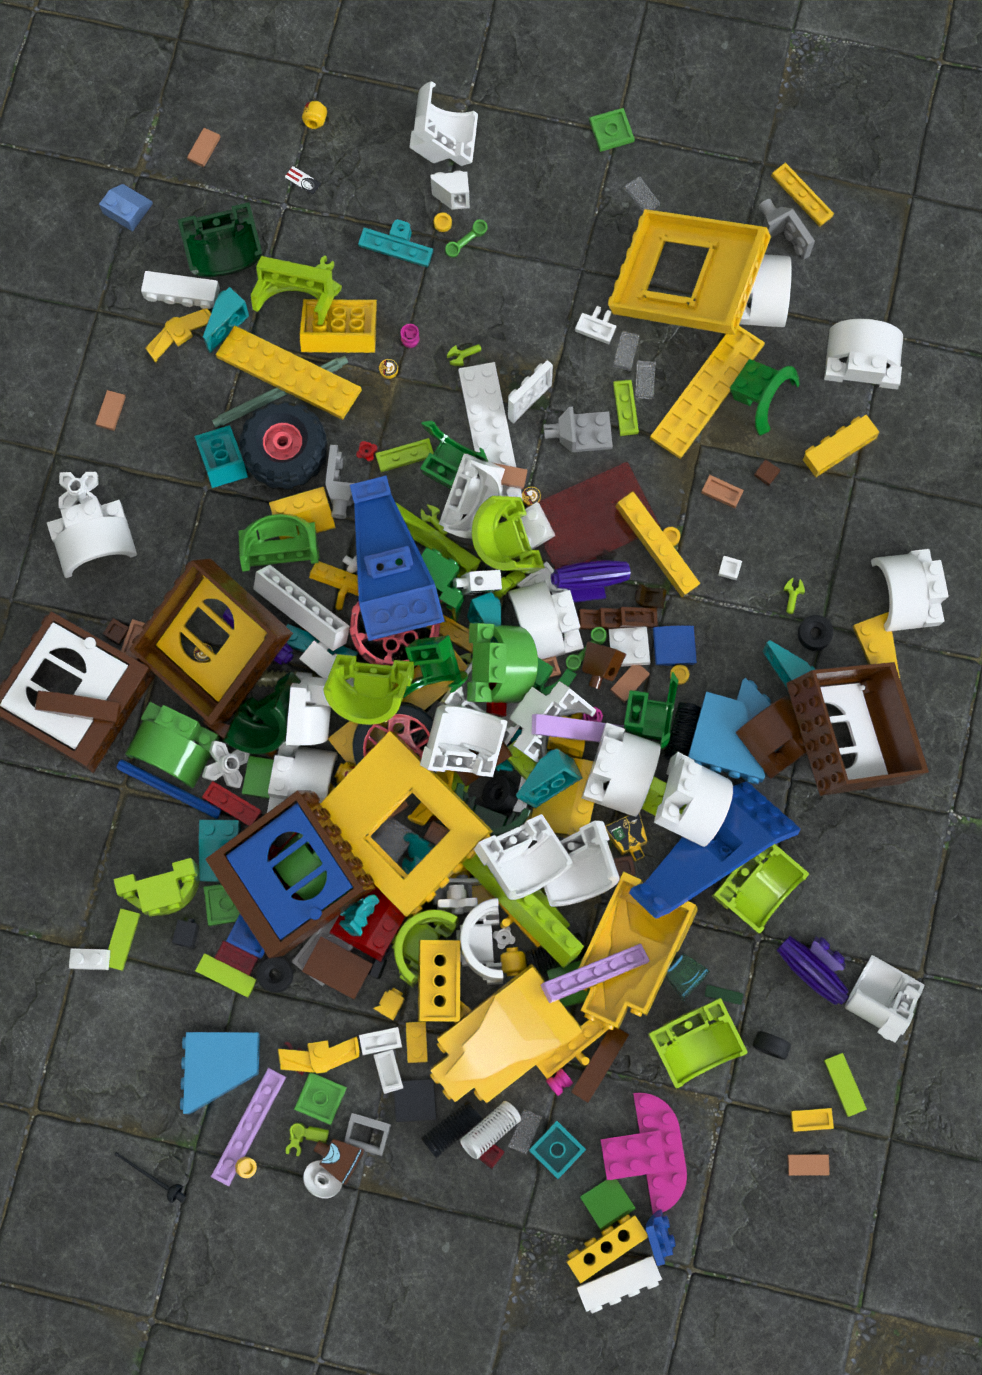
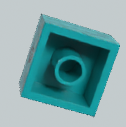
[529,1121,586,1179]

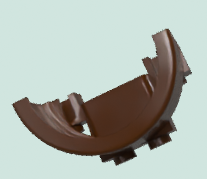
[736,695,807,779]

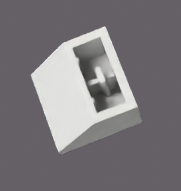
[431,171,470,210]

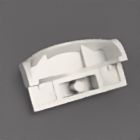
[439,454,505,539]

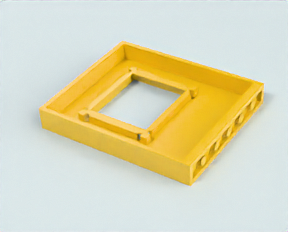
[608,209,771,335]
[320,731,493,917]

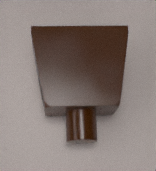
[582,642,626,689]

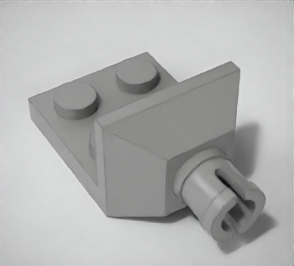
[758,199,815,260]
[544,407,613,452]
[325,445,355,519]

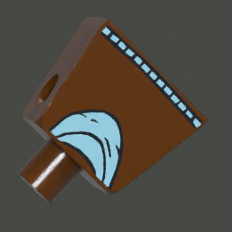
[313,1139,365,1185]

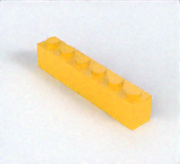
[615,492,700,597]

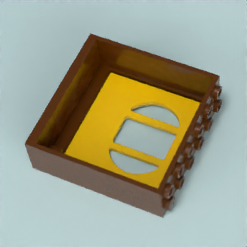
[129,559,293,725]

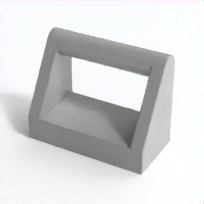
[344,1113,391,1156]

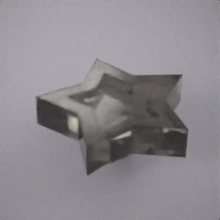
[595,547,617,561]

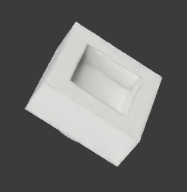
[718,556,742,580]

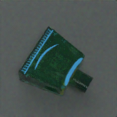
[665,953,710,1001]

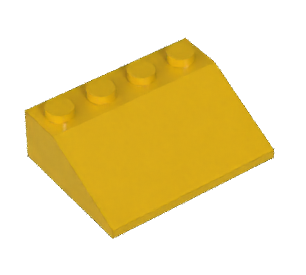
[300,299,377,353]
[531,758,594,838]

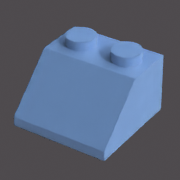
[99,184,153,231]

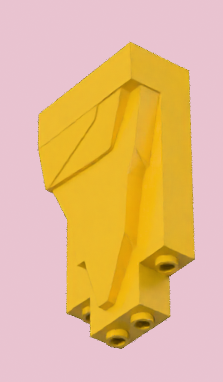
[578,872,698,1030]
[430,964,582,1103]

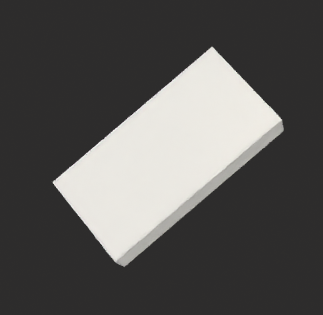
[374,1049,403,1094]

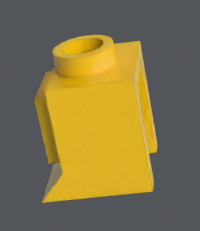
[373,988,405,1020]

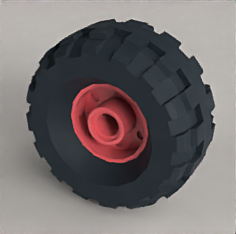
[239,400,327,489]

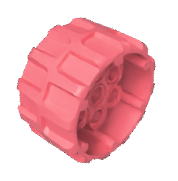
[349,601,440,667]

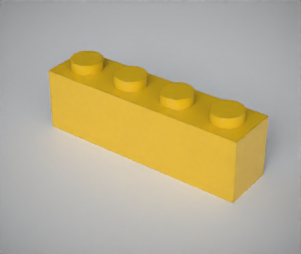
[803,415,879,477]

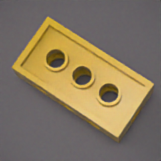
[418,940,460,1021]
[566,1214,648,1283]

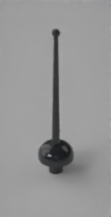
[114,1152,187,1203]

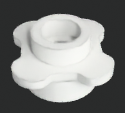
[493,927,515,949]

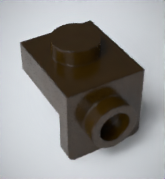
[635,584,667,609]

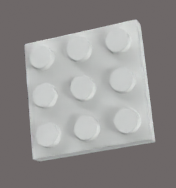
[508,360,553,424]

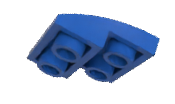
[653,626,697,666]
[645,1209,676,1266]

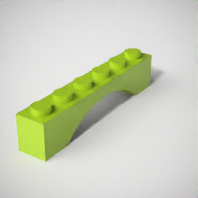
[395,502,481,578]

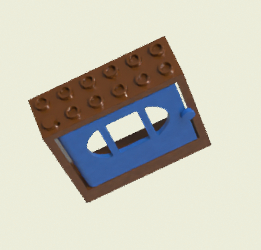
[205,790,376,959]

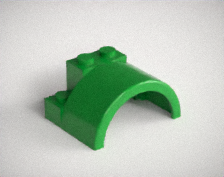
[395,547,464,622]

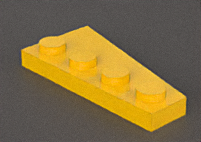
[853,612,900,678]

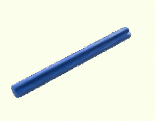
[117,760,222,819]

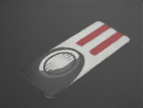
[285,166,321,194]

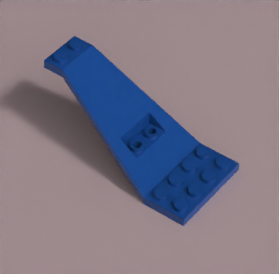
[350,476,445,641]

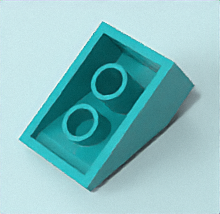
[203,287,249,353]
[194,425,248,488]
[467,592,501,643]
[762,640,816,690]
[516,748,582,808]
[199,820,241,882]

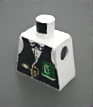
[453,570,502,595]

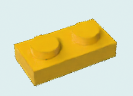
[406,1022,428,1063]

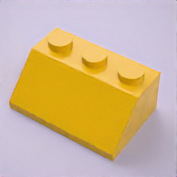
[269,487,336,540]

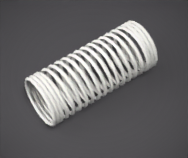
[460,1101,521,1159]

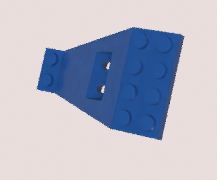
[629,781,800,919]

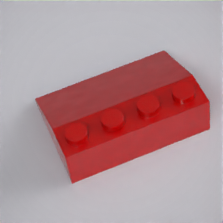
[329,884,407,962]

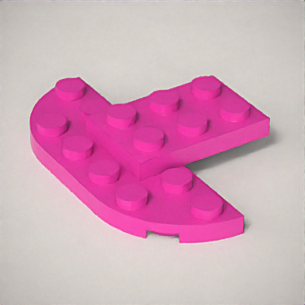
[600,1093,687,1214]

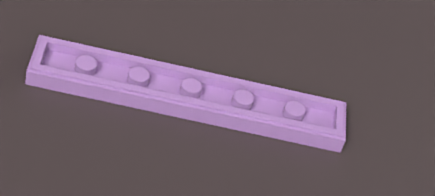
[532,714,624,743]
[540,944,650,1003]
[211,1068,286,1186]

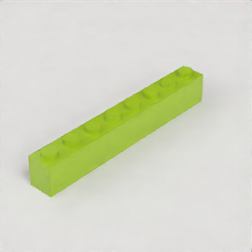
[463,854,584,968]

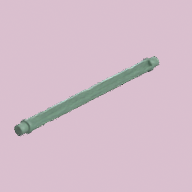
[212,355,348,428]

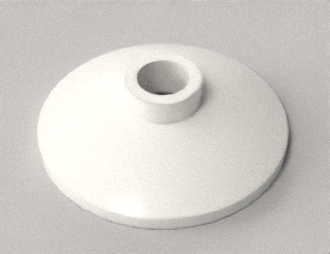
[303,1160,342,1198]

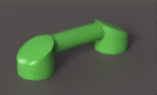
[445,220,487,258]
[566,627,606,671]

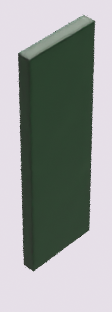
[704,985,744,1005]

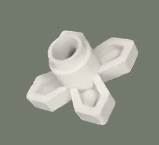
[59,472,98,510]
[202,741,250,788]
[437,885,478,915]

